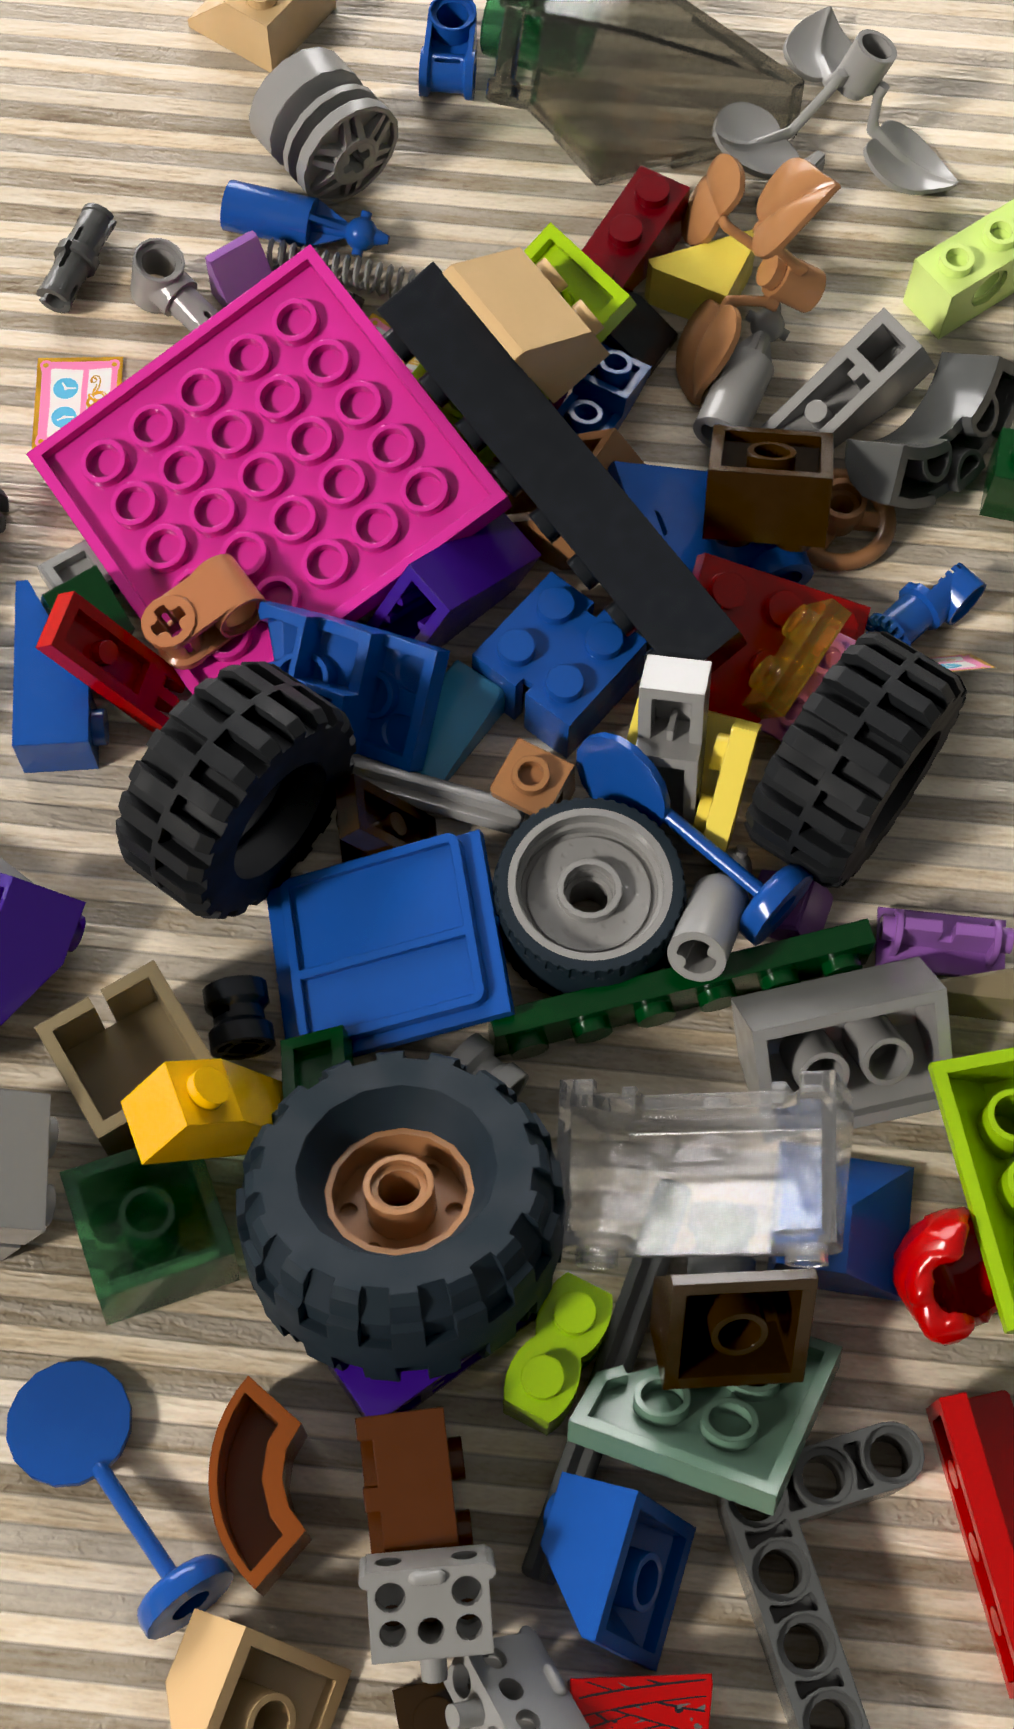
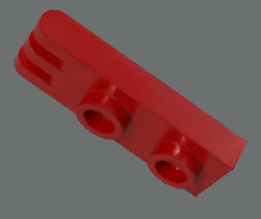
[35,591,186,732]

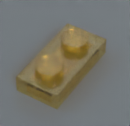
[742,598,852,719]

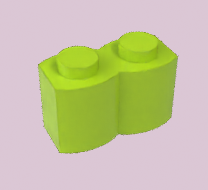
[503,1272,613,1436]

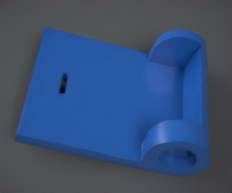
[608,461,814,585]

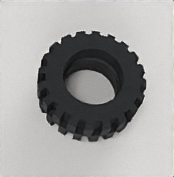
[744,631,967,888]
[116,661,356,919]

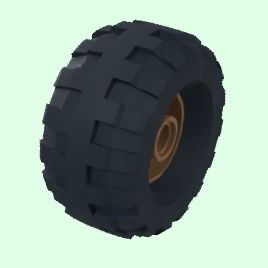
[236,1050,565,1382]

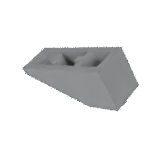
[760,308,936,449]

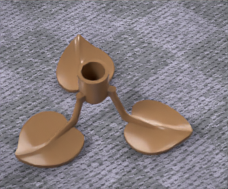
[676,153,841,407]

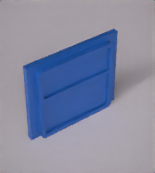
[267,829,515,1058]

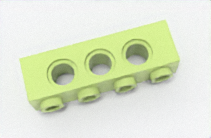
[903,199,1014,340]

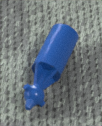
[220,180,390,258]

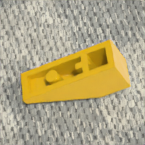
[121,1058,283,1165]

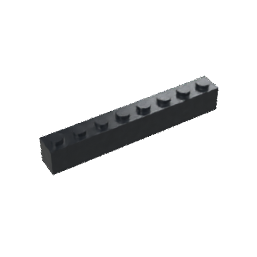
[377,261,748,673]

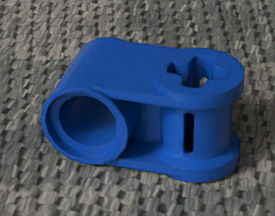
[419,0,477,101]

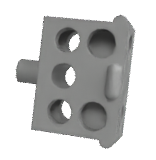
[358,1544,496,1684]
[443,1626,590,1729]

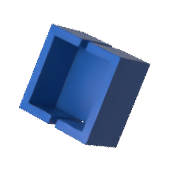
[472,571,647,759]

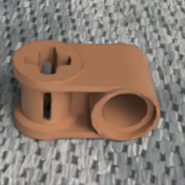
[141,554,266,670]

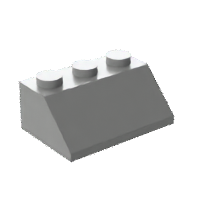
[731,956,953,1149]

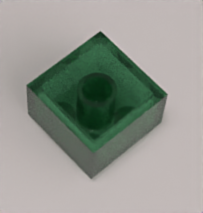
[59,1147,240,1326]

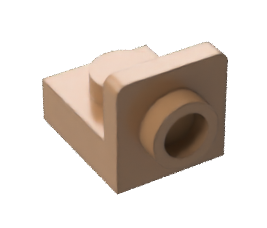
[490,737,576,816]

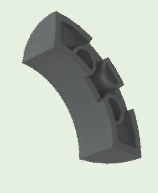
[845,352,1014,509]

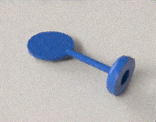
[576,732,813,946]
[6,1360,234,1640]

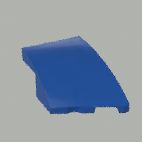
[258,601,450,773]

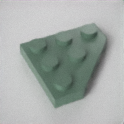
[567,1336,843,1516]

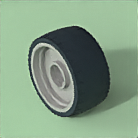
[492,797,686,997]

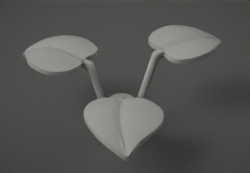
[712,6,959,195]

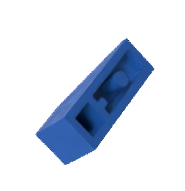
[12,580,109,773]

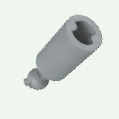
[693,303,790,448]
[667,844,752,982]

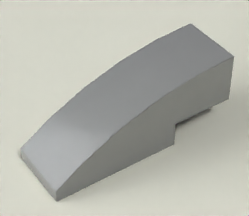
[636,654,712,855]

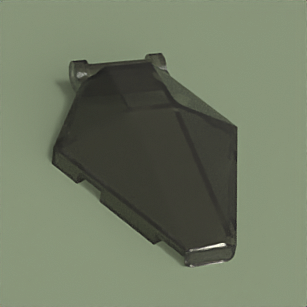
[486,0,805,186]

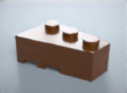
[355,1407,476,1627]

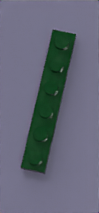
[488,918,876,1059]

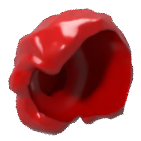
[893,1207,998,1346]

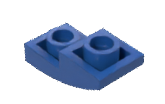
[557,343,652,434]

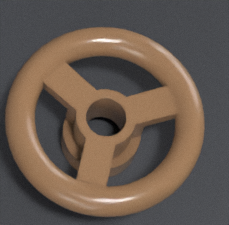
[806,468,897,571]

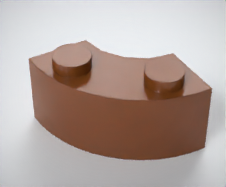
[208,1376,312,1597]

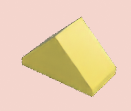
[644,229,755,320]

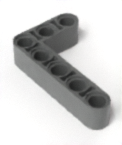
[717,1421,925,1729]

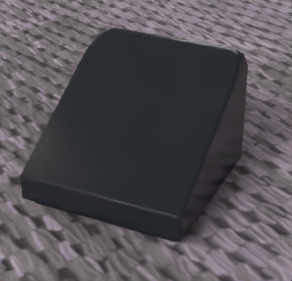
[602,290,678,378]

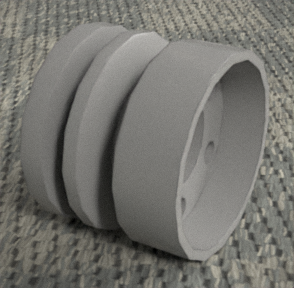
[249,47,398,205]

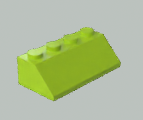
[928,1047,1014,1334]

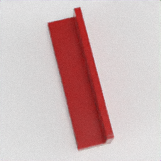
[926,1390,1014,1699]

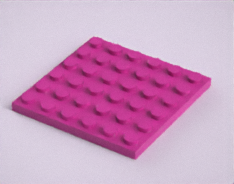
[26,244,512,695]

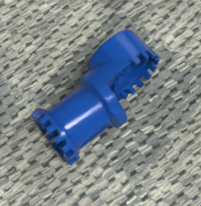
[865,563,987,646]

